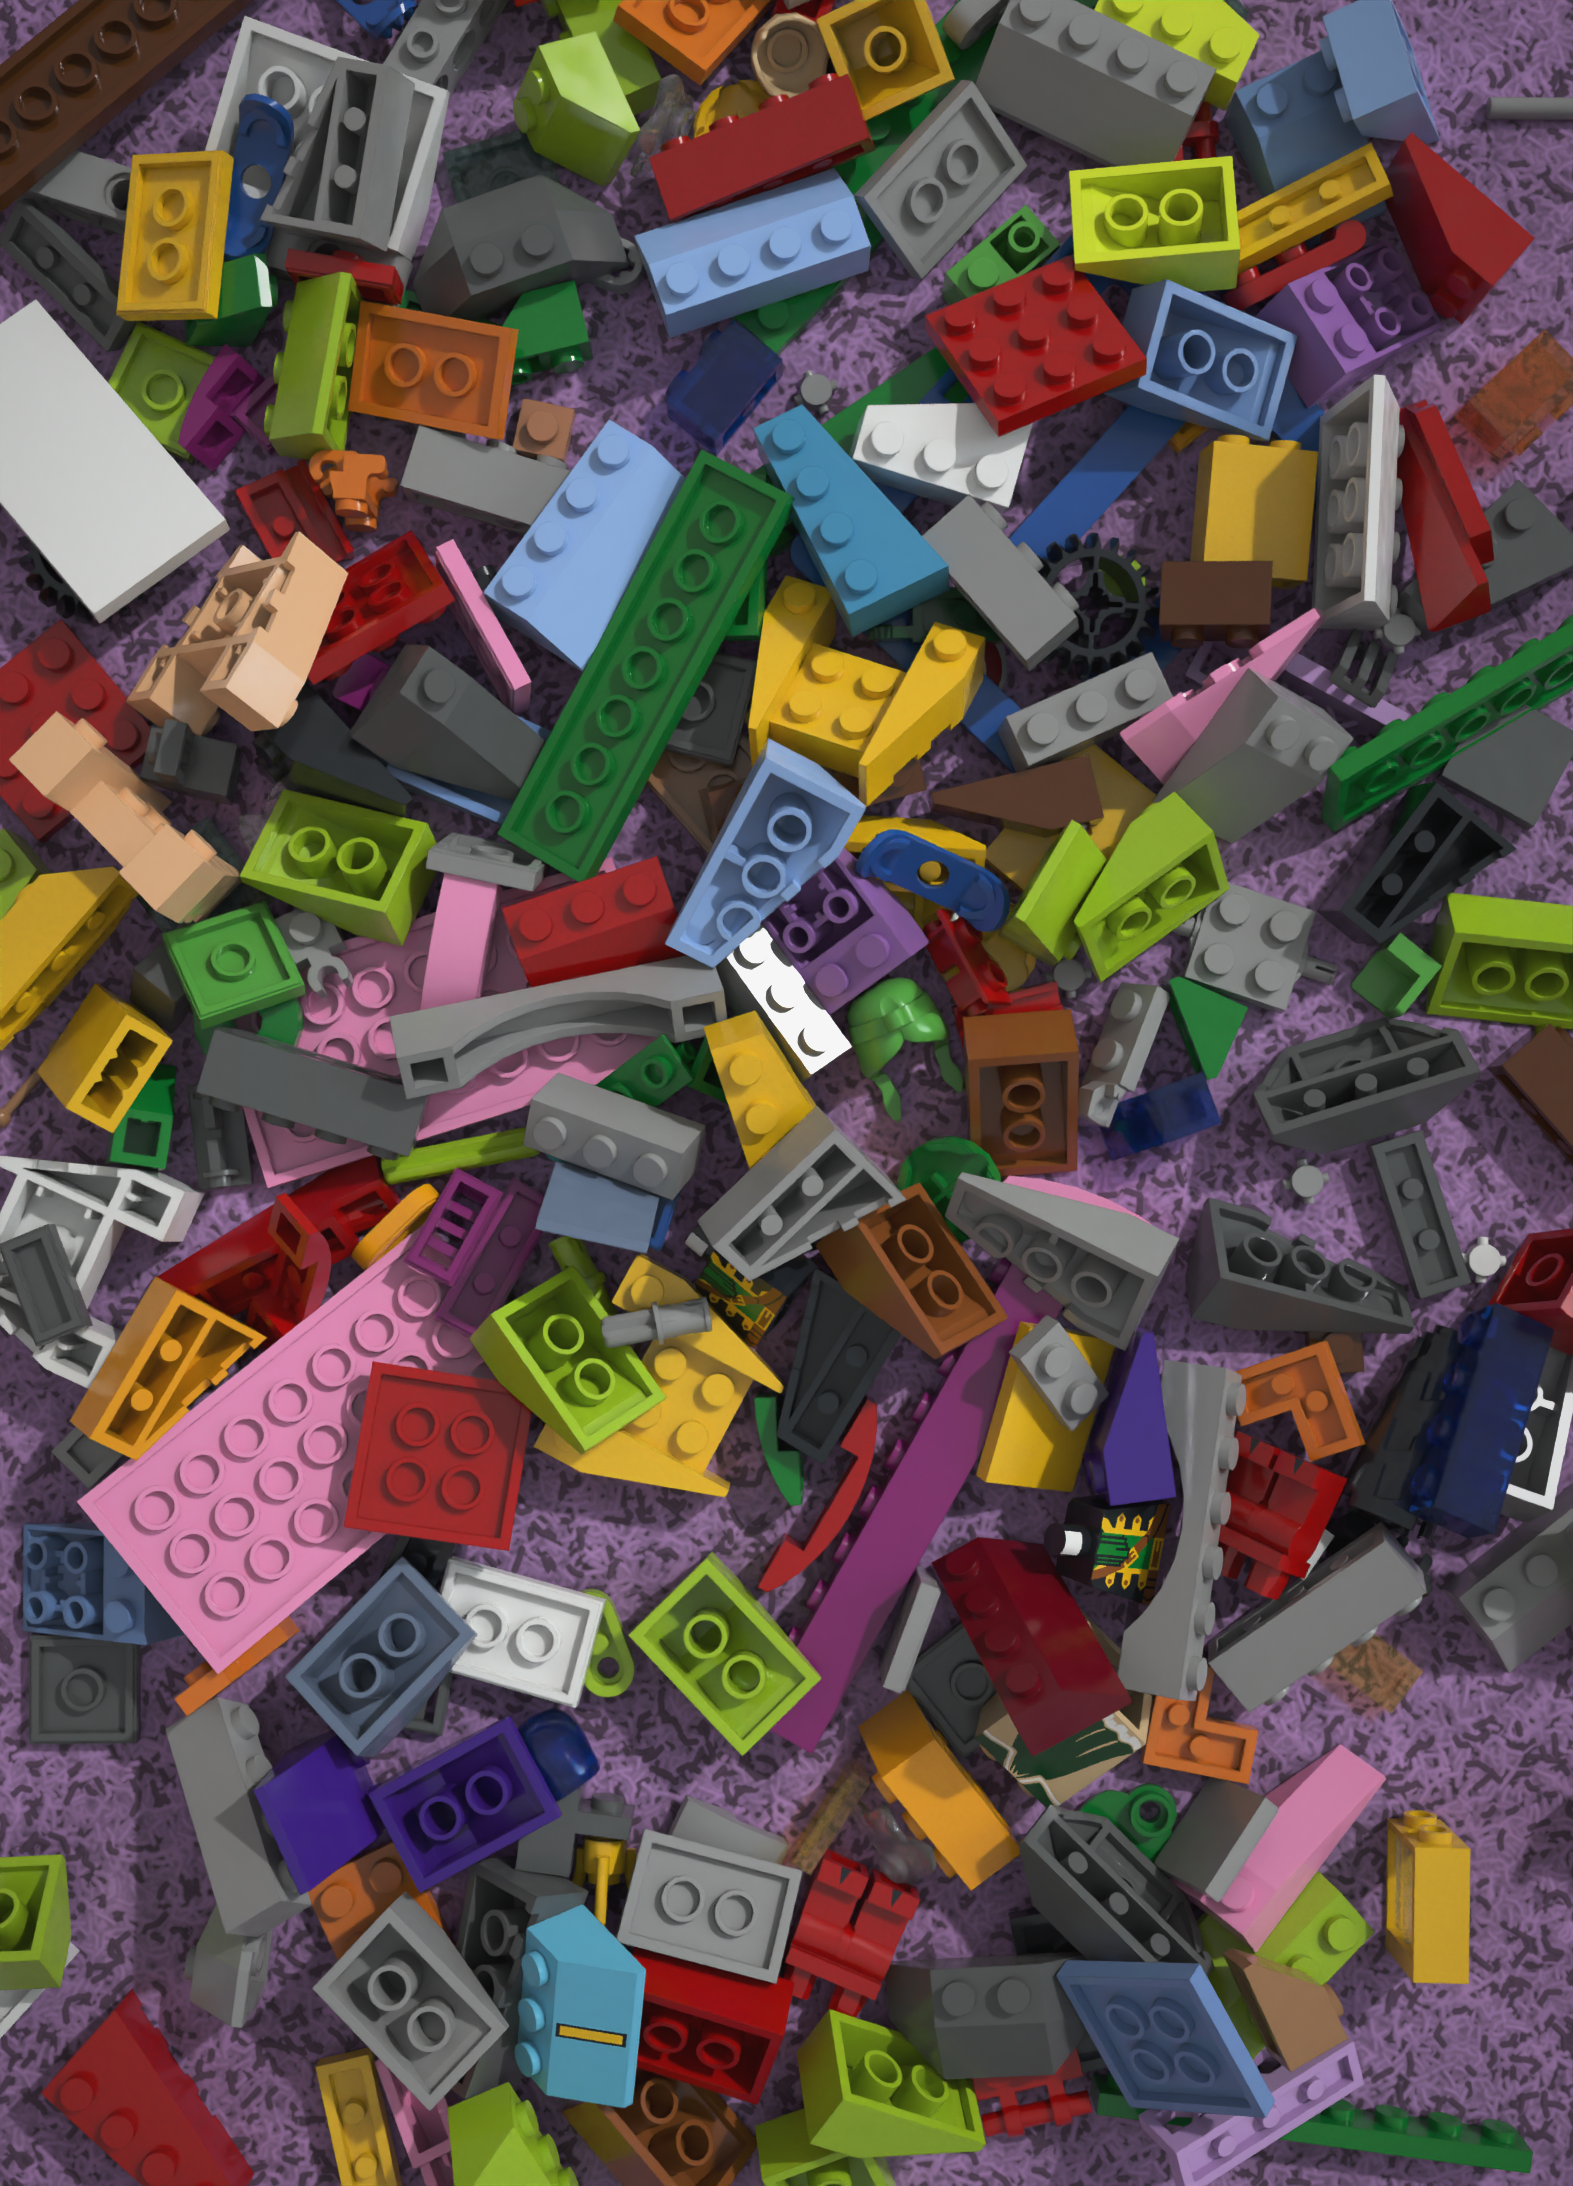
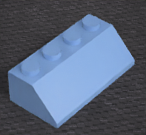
[634,168,871,338]
[483,420,686,672]

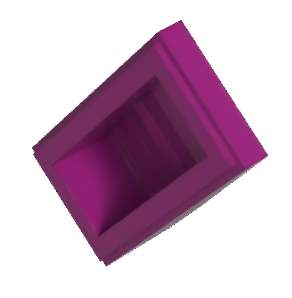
[403,1168,503,1288]

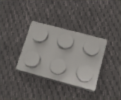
[854,80,1028,279]
[616,1829,803,1984]

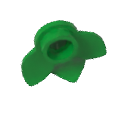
[1079,1783,1177,1876]

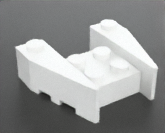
[0,1156,205,1389]

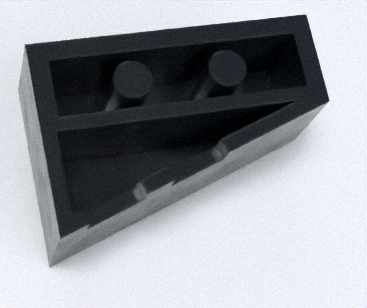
[776,1267,902,1465]

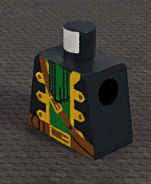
[685,1225,817,1348]
[1044,1495,1171,1605]

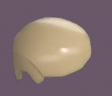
[750,12,830,98]

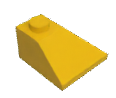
[816,0,955,122]

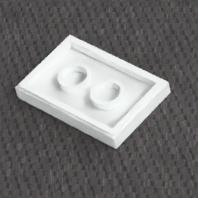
[439,1556,606,1708]

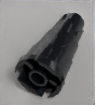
[1336,1325,1472,1542]

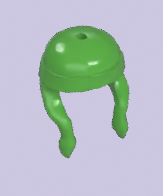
[847,977,964,1122]

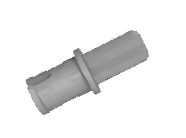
[601,1296,712,1348]

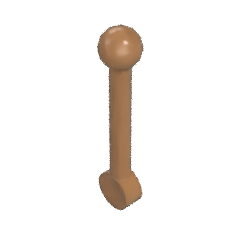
[0,1039,58,1129]

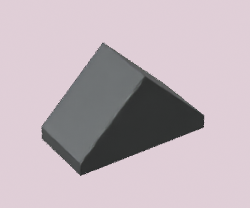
[130,920,195,1034]

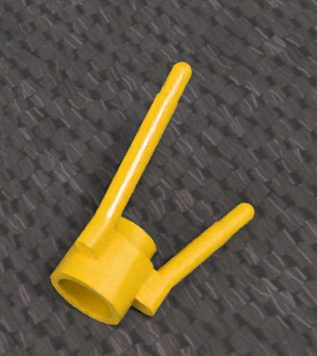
[572,1835,636,1926]

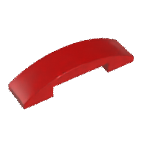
[245,1193,331,1352]
[758,1395,877,1592]

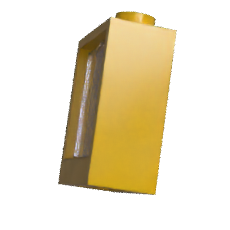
[1385,1810,1471,1984]

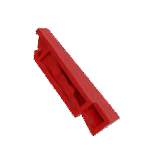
[1397,399,1494,632]
[150,1155,401,1316]

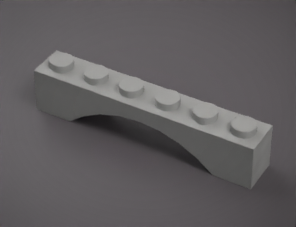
[389,955,727,1099]
[1118,1360,1246,1701]

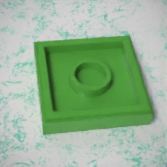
[162,901,306,1030]

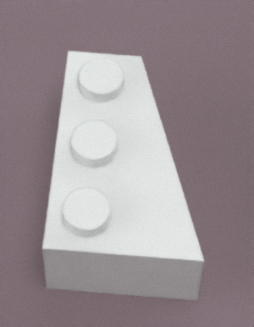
[849,403,1033,515]

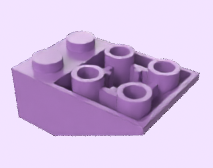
[1255,239,1444,408]
[762,848,930,1015]

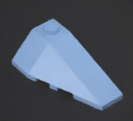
[665,738,866,968]

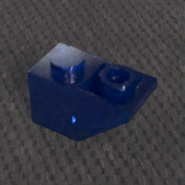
[1098,1072,1222,1161]

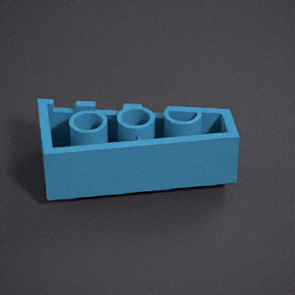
[753,404,949,637]

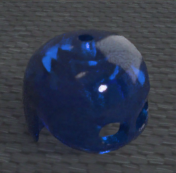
[517,1708,600,1802]

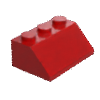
[502,856,687,987]

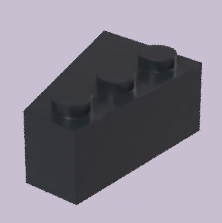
[1317,782,1517,944]

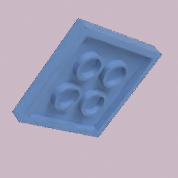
[1056,1960,1275,2118]

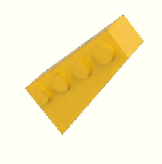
[703,1010,816,1170]

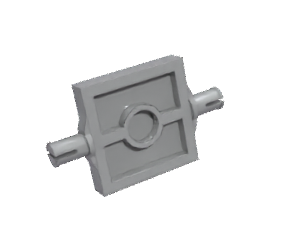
[1171,882,1337,1014]

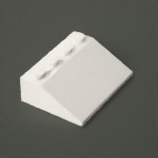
[205,16,450,262]
[1312,375,1405,631]

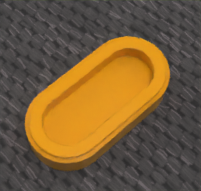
[352,1183,440,1271]

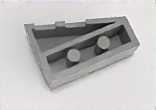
[260,57,415,252]
[697,1106,907,1281]

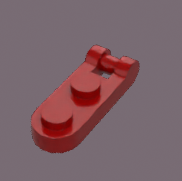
[1221,220,1367,310]

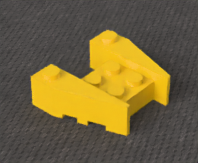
[748,575,985,807]
[533,1253,785,1497]

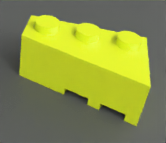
[1094,0,1260,111]

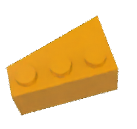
[70,1276,267,1461]
[858,1690,1020,1891]

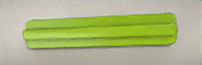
[381,1127,540,1185]

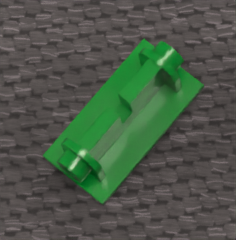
[595,1034,697,1107]

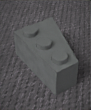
[1397,479,1573,642]

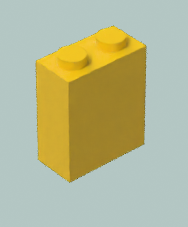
[1190,435,1318,590]
[37,982,173,1133]

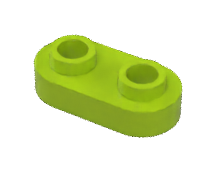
[579,1589,636,1697]

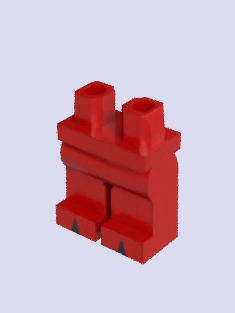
[1218,1431,1347,1600]
[782,1847,920,2018]

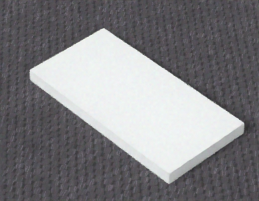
[0,300,230,624]

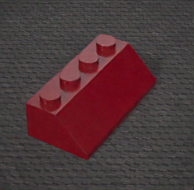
[931,1537,1133,1757]

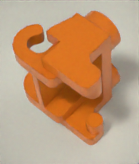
[309,450,399,533]

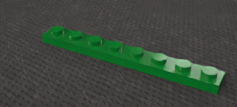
[1090,2070,1533,2174]

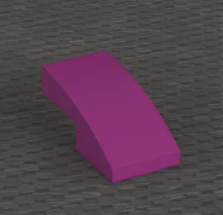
[178,344,265,472]

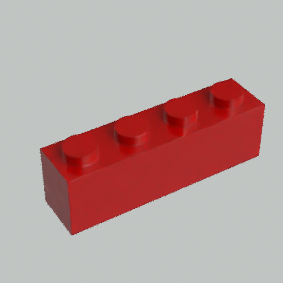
[648,73,876,223]

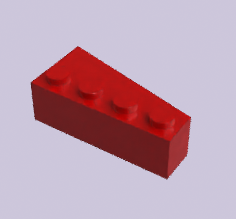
[41,1989,254,2186]

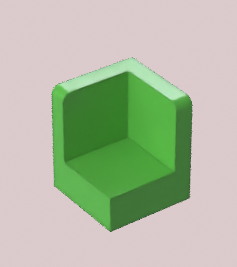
[1350,933,1442,1019]

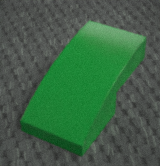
[754,1392,805,1506]

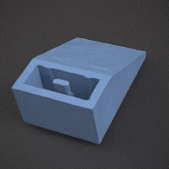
[23,1523,185,1645]

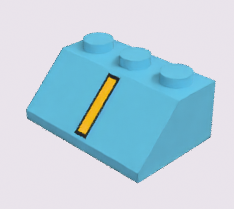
[515,1904,646,2108]

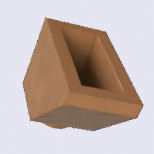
[1223,1948,1348,2072]

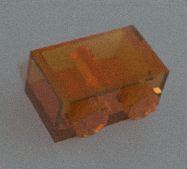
[1455,329,1573,462]

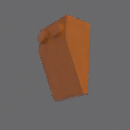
[962,1009,1079,1177]
[815,1182,1009,1360]

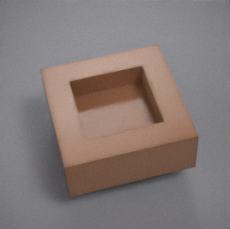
[512,398,576,463]

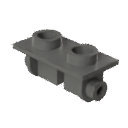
[187,1082,254,1191]

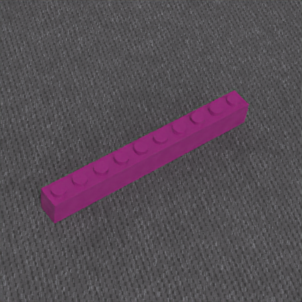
[770,1257,1063,1754]

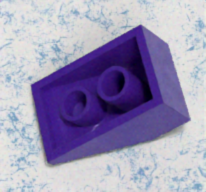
[1082,1326,1176,1506]
[368,1716,562,1893]
[253,1729,386,1895]

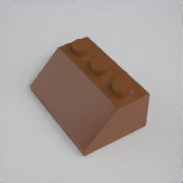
[561,2067,757,2186]

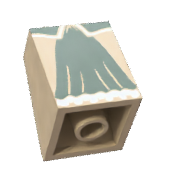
[975,1609,1152,1808]

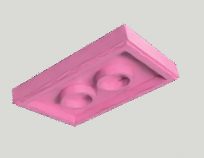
[435,539,532,716]

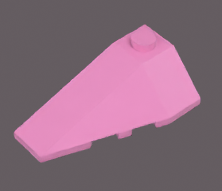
[1120,608,1326,785]
[1170,1744,1386,1953]

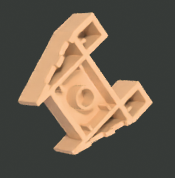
[126,531,349,736]
[9,711,242,923]

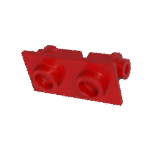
[923,909,1013,1017]

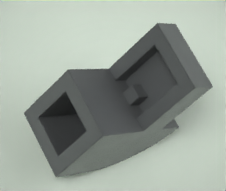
[140,718,243,806]
[515,1776,635,1877]

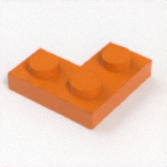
[1235,1341,1365,1462]
[174,1616,300,1716]
[1140,1662,1259,1784]

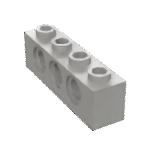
[383,0,509,98]

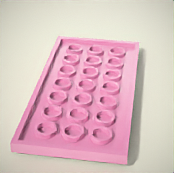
[236,857,671,1188]
[77,1224,498,1674]

